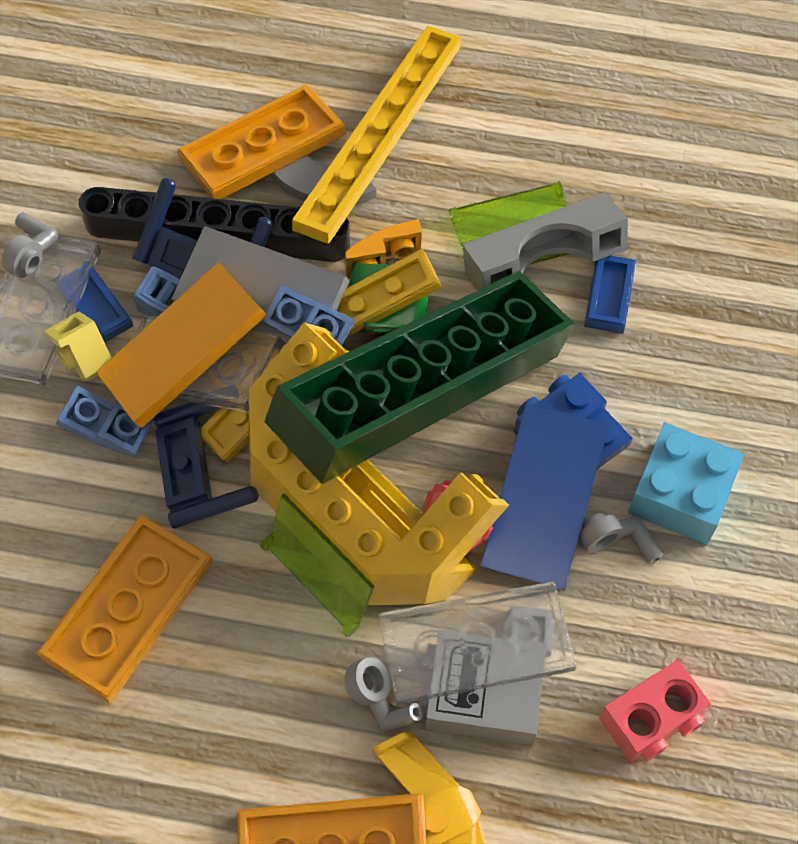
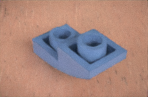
[262,285,355,346]
[56,385,153,457]

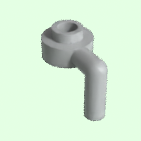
[2,212,58,278]
[579,513,664,564]
[345,657,423,732]

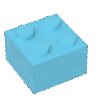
[628,422,745,545]

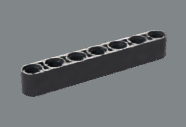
[79,187,350,262]

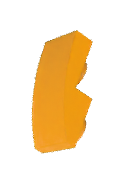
[345,219,422,279]

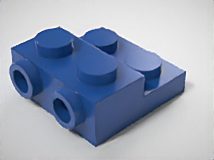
[514,372,633,470]

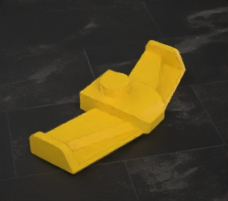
[372,732,485,844]

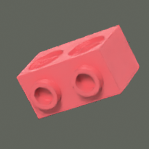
[599,659,711,763]

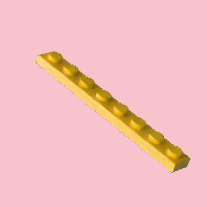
[292,25,461,244]

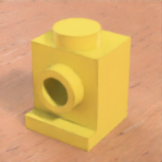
[43,311,112,381]

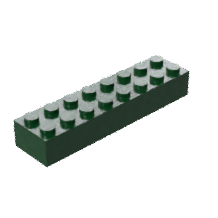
[264,271,575,484]

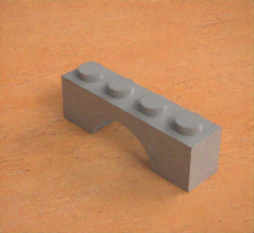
[462,192,628,291]

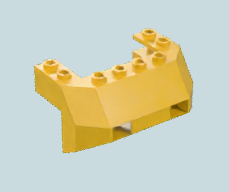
[249,323,509,605]

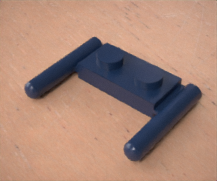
[133,178,273,278]
[153,387,259,529]

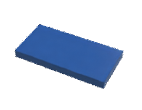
[480,402,609,591]

